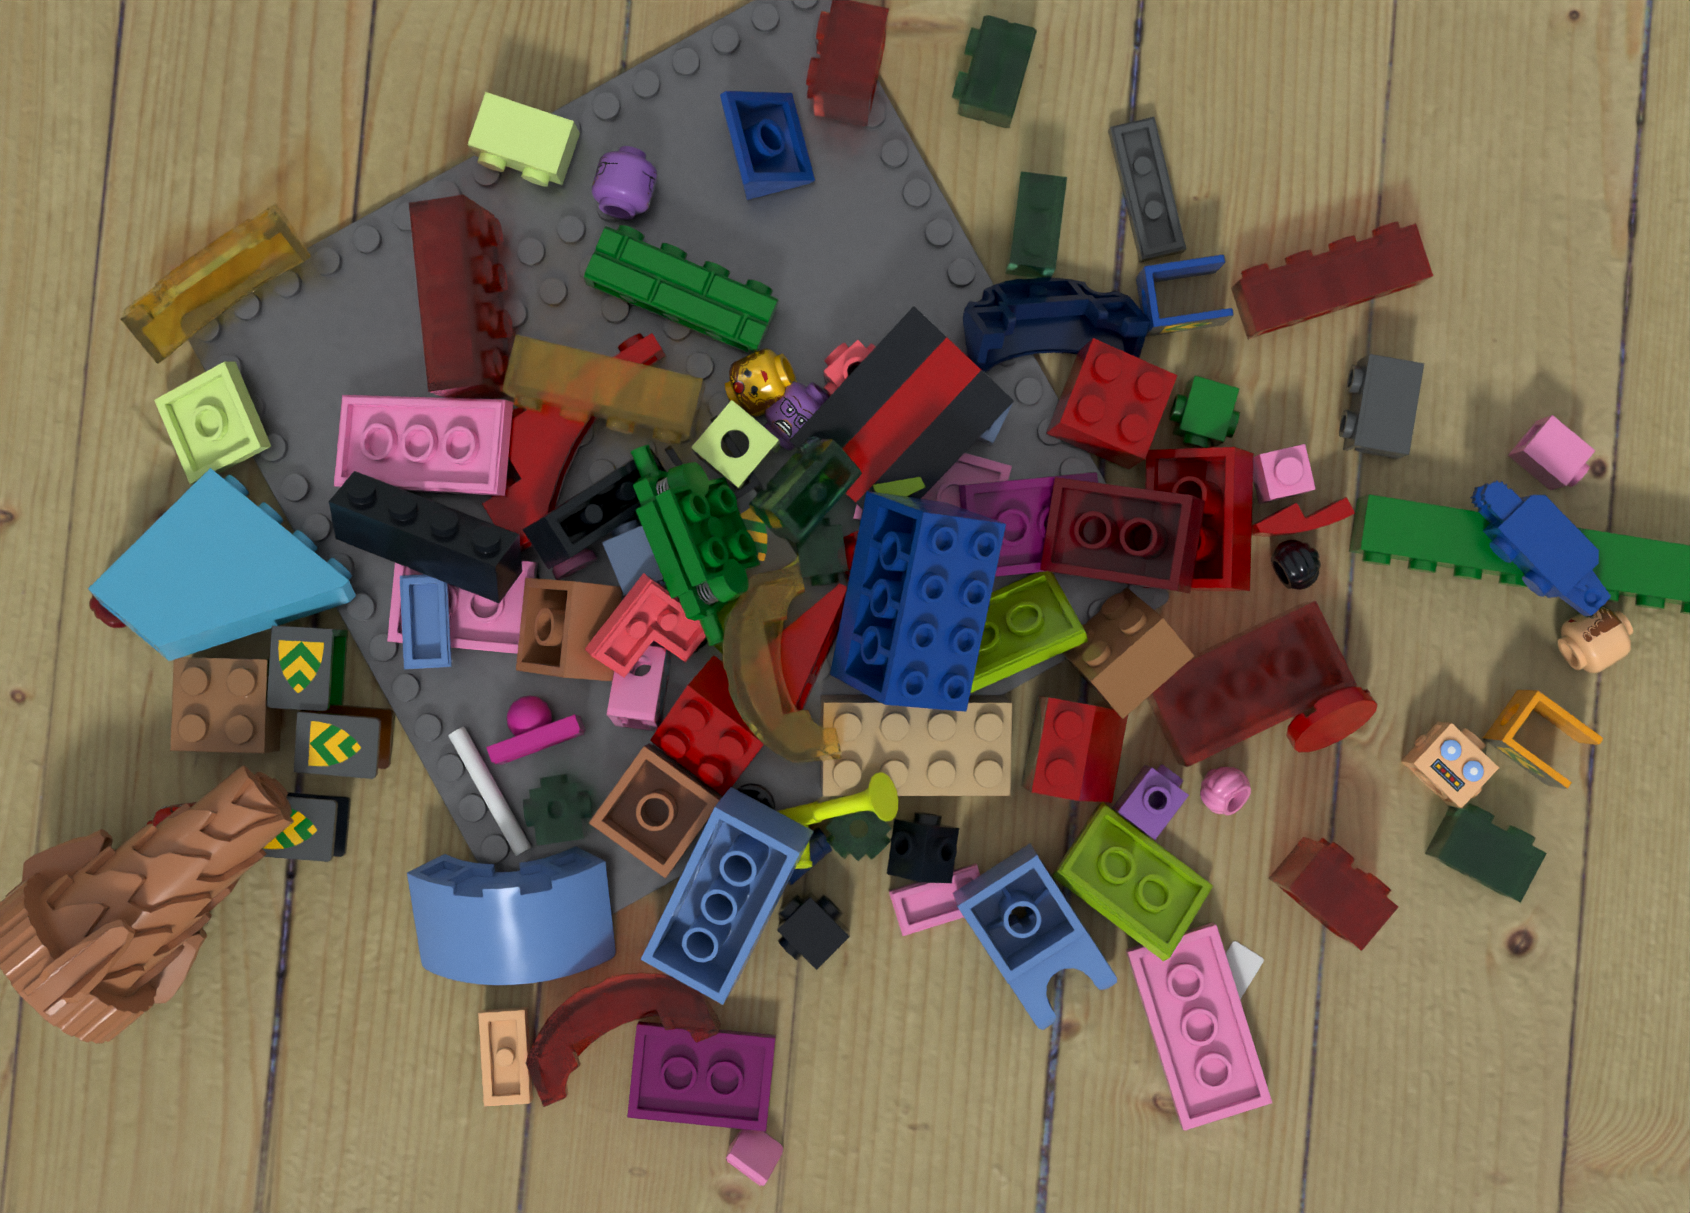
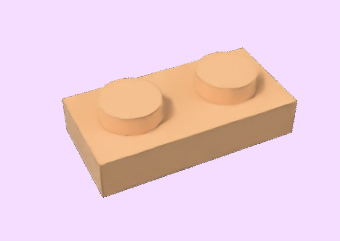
[478,1007,533,1106]

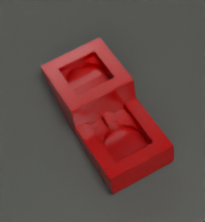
[1252,497,1355,537]

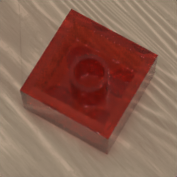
[806,0,889,126]
[1268,837,1398,951]

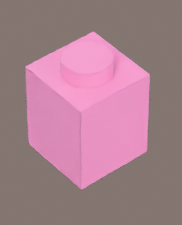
[1508,415,1595,490]
[1253,444,1316,504]

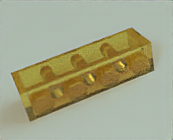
[502,335,706,445]

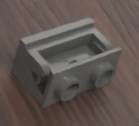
[1339,354,1424,459]

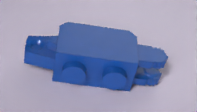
[1470,480,1611,616]

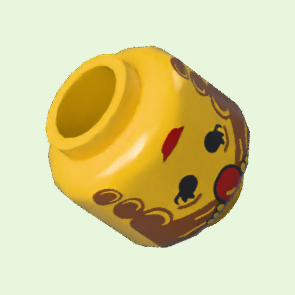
[725,348,797,417]

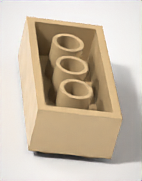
[820,695,1012,796]

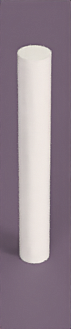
[448,727,532,856]

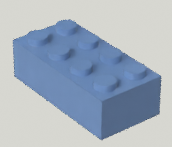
[640,787,814,1005]

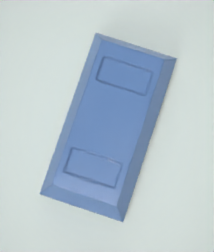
[400,574,452,669]

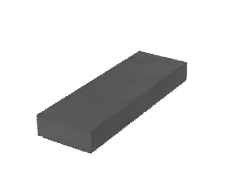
[1108,117,1186,262]

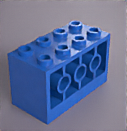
[830,491,1006,712]

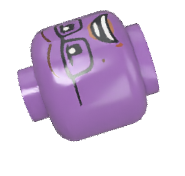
[592,146,657,220]
[764,381,829,451]

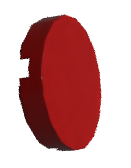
[1286,686,1378,753]

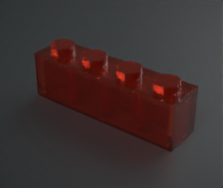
[1231,221,1433,340]

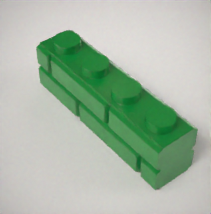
[584,225,778,354]

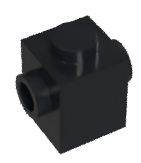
[777,892,850,970]

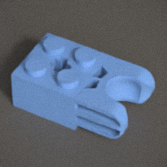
[953,843,1117,1030]

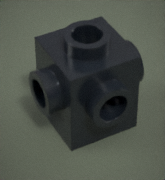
[887,812,959,883]

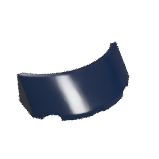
[963,277,1150,373]

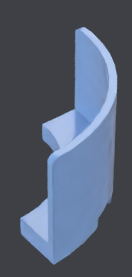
[407,846,616,985]

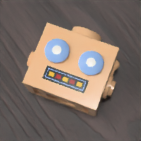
[1401,722,1499,809]

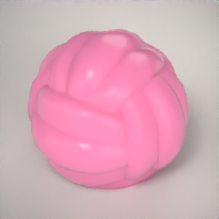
[1200,767,1251,816]

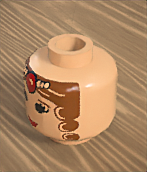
[1558,606,1633,673]

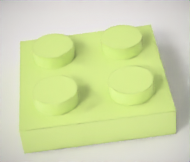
[154,361,271,484]

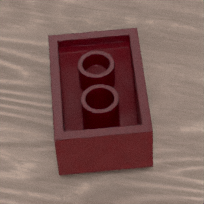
[1040,477,1205,594]

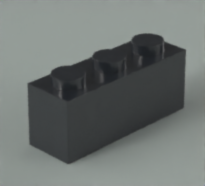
[522,448,666,569]

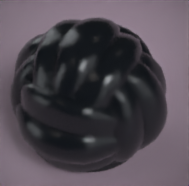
[1271,540,1321,590]

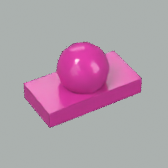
[486,695,586,765]

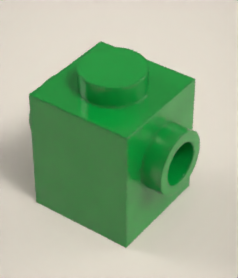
[1169,376,1240,448]

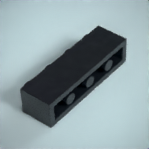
[329,471,522,603]

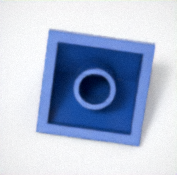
[720,91,815,200]

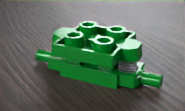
[630,445,761,647]

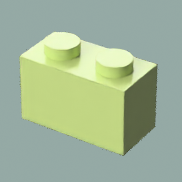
[467,92,580,187]

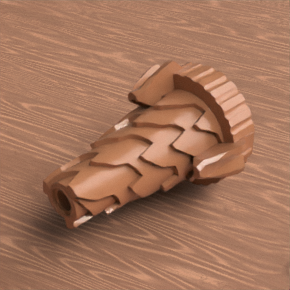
[0,765,294,1044]

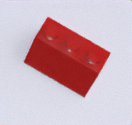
[1143,447,1254,591]

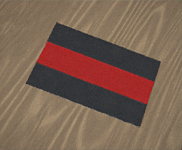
[789,306,1014,509]

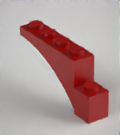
[482,333,666,552]

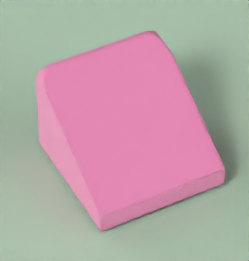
[726,1129,783,1186]

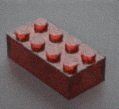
[409,195,517,399]
[1146,601,1357,767]

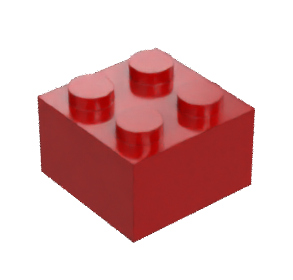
[1046,338,1178,470]
[650,655,789,796]

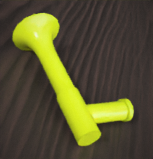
[777,772,898,869]

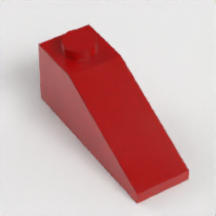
[741,584,847,719]

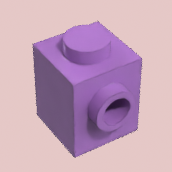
[1112,764,1189,840]

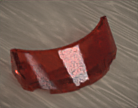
[526,972,721,1107]

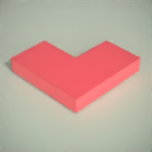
[585,573,706,678]

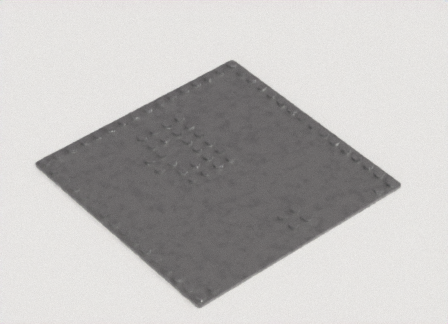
[181,0,1169,914]

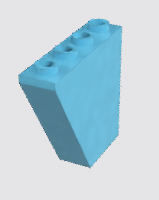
[88,468,356,661]

